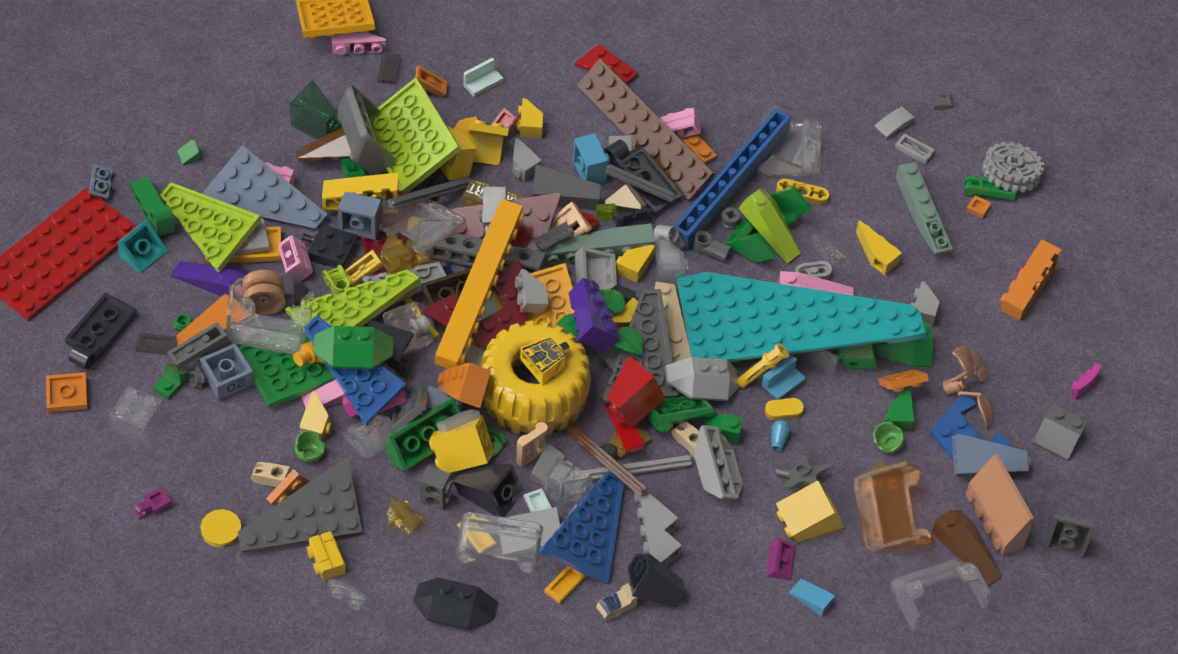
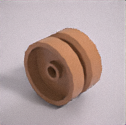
[242,270,285,316]

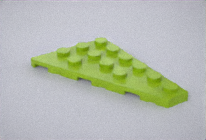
[160,182,262,273]
[285,270,421,327]

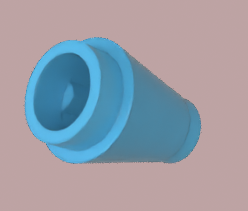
[771,421,791,451]

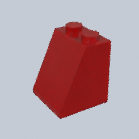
[607,356,665,429]

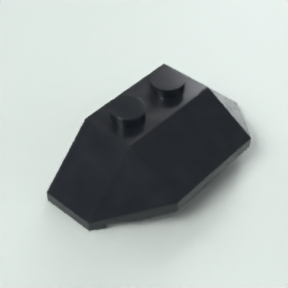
[413,577,498,630]

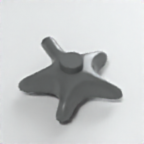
[776,455,829,489]

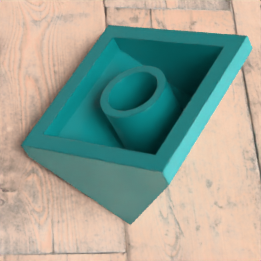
[118,220,168,273]

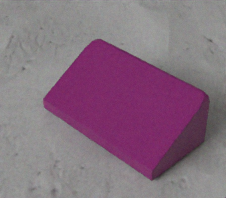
[766,538,795,580]

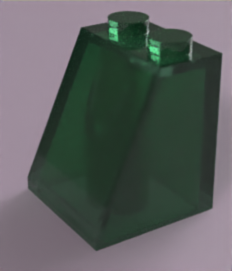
[290,81,337,140]

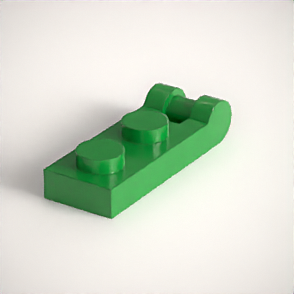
[964,176,1016,200]

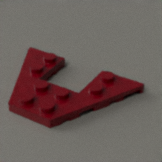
[421,260,526,350]

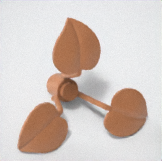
[943,345,994,430]

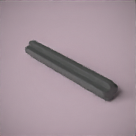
[605,164,675,202]

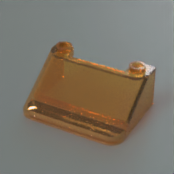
[854,461,934,552]

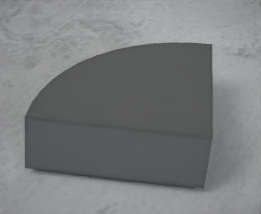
[934,92,952,110]

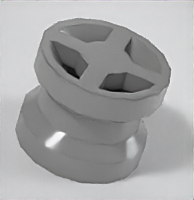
[408,315,430,338]

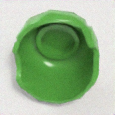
[873,422,905,454]
[295,431,325,463]

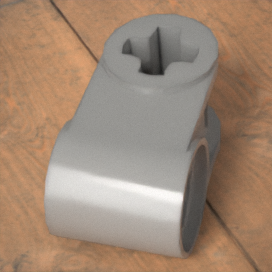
[654,225,685,260]

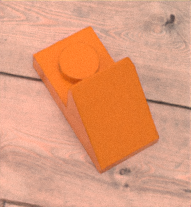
[415,65,447,98]

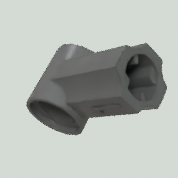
[693,231,731,261]

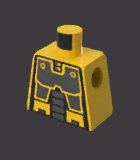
[520,338,571,385]

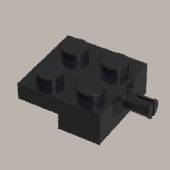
[301,224,358,267]

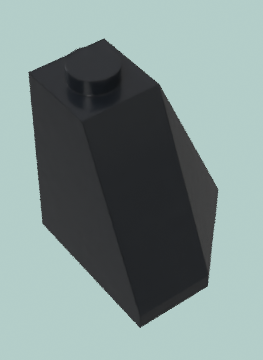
[453,464,519,519]
[628,553,686,608]

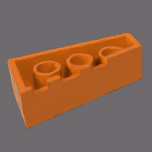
[1000,239,1062,321]
[438,363,491,408]

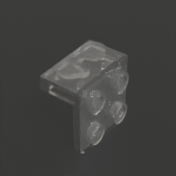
[383,302,434,355]

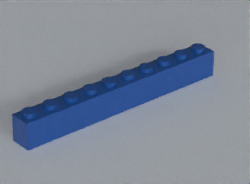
[674,108,791,250]

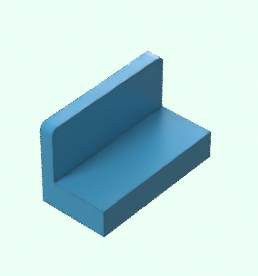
[762,355,805,400]

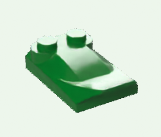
[646,396,718,432]

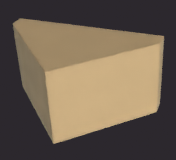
[605,184,646,209]

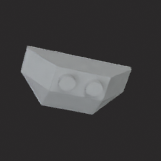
[665,357,740,401]
[694,425,743,500]

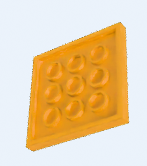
[296,0,375,38]
[494,263,575,328]

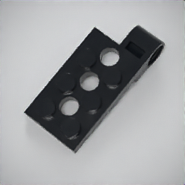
[604,139,682,216]
[65,292,137,370]

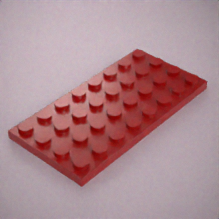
[0,188,137,321]

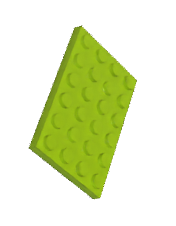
[369,78,462,195]

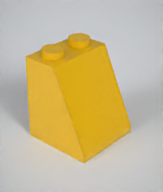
[429,415,494,473]
[776,481,845,543]

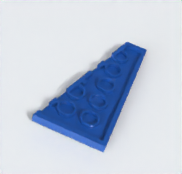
[304,315,406,426]

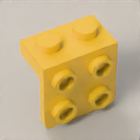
[466,120,508,165]

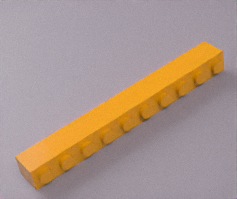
[435,199,524,369]

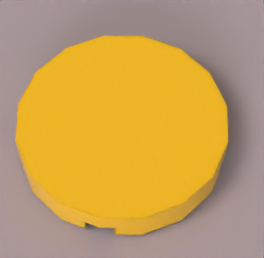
[200,509,241,548]

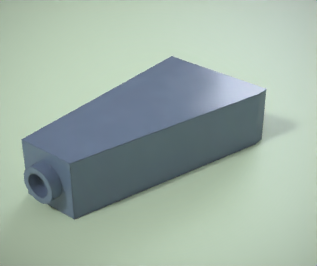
[952,434,1031,475]

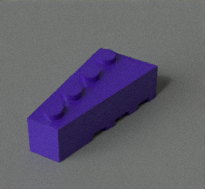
[568,278,620,353]

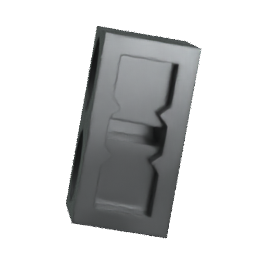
[420,466,452,510]

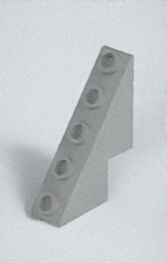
[634,492,682,567]

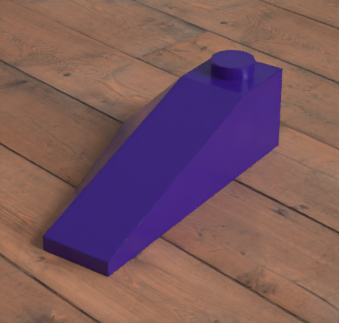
[170,261,250,302]

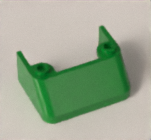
[725,187,813,263]

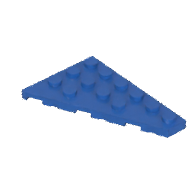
[539,471,624,584]

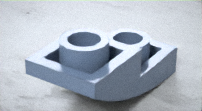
[89,164,113,199]

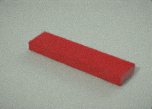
[601,396,644,454]

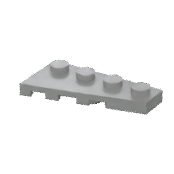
[362,262,446,309]

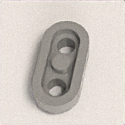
[795,261,832,280]

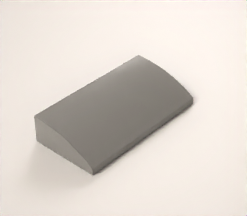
[575,247,617,318]

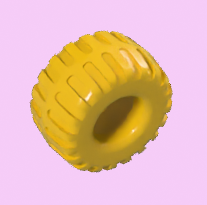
[481,321,591,436]

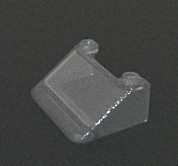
[757,102,821,177]
[379,200,466,253]

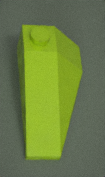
[738,188,801,264]

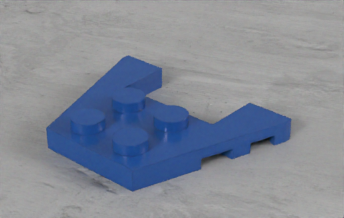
[930,395,1012,460]

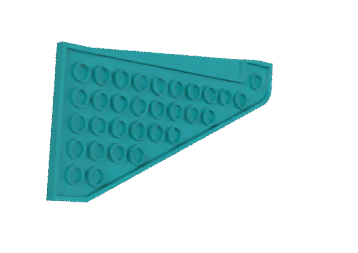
[676,272,926,363]

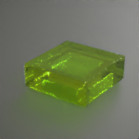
[595,203,616,221]

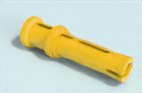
[737,343,789,388]

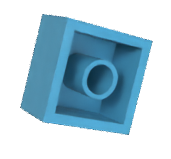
[573,133,610,184]

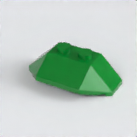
[313,326,393,369]

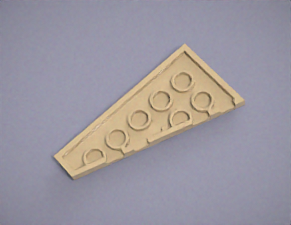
[655,282,691,363]

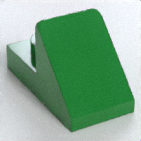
[153,364,191,400]

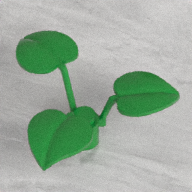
[555,289,643,356]

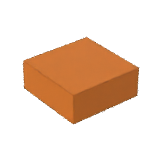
[966,195,991,219]

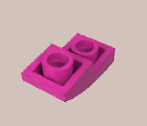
[1071,363,1102,400]

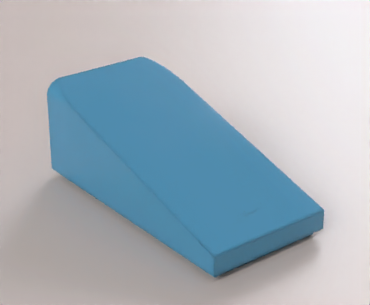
[789,579,835,616]

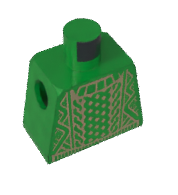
[831,343,878,370]

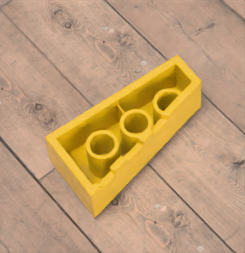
[322,173,399,214]

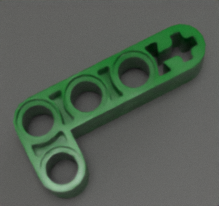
[130,177,176,238]

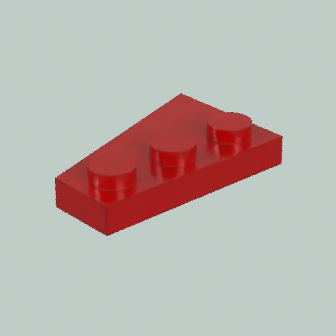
[575,44,638,85]

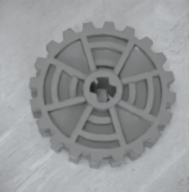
[982,142,1044,193]

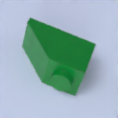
[884,389,914,431]
[702,414,743,446]

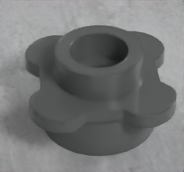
[189,366,206,390]

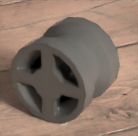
[721,207,740,230]

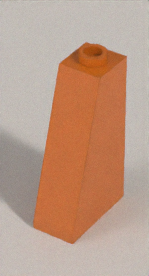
[176,293,253,346]

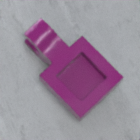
[135,487,172,519]

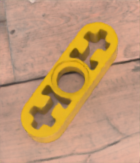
[776,179,829,205]

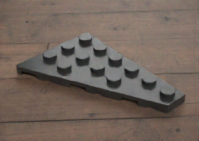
[602,289,678,404]
[238,458,362,553]

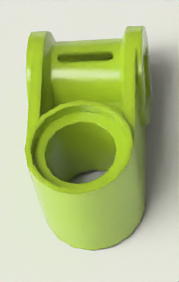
[322,265,350,296]

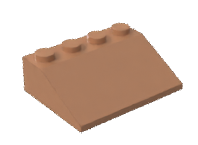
[966,454,1034,556]

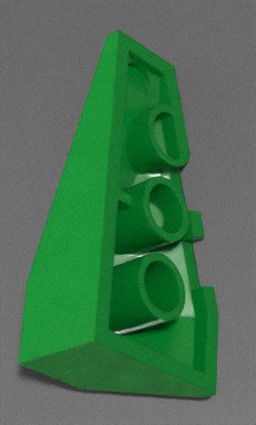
[874,323,933,367]

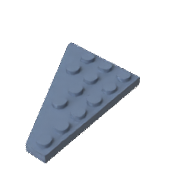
[202,145,328,229]

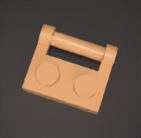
[550,202,592,238]
[516,422,547,468]

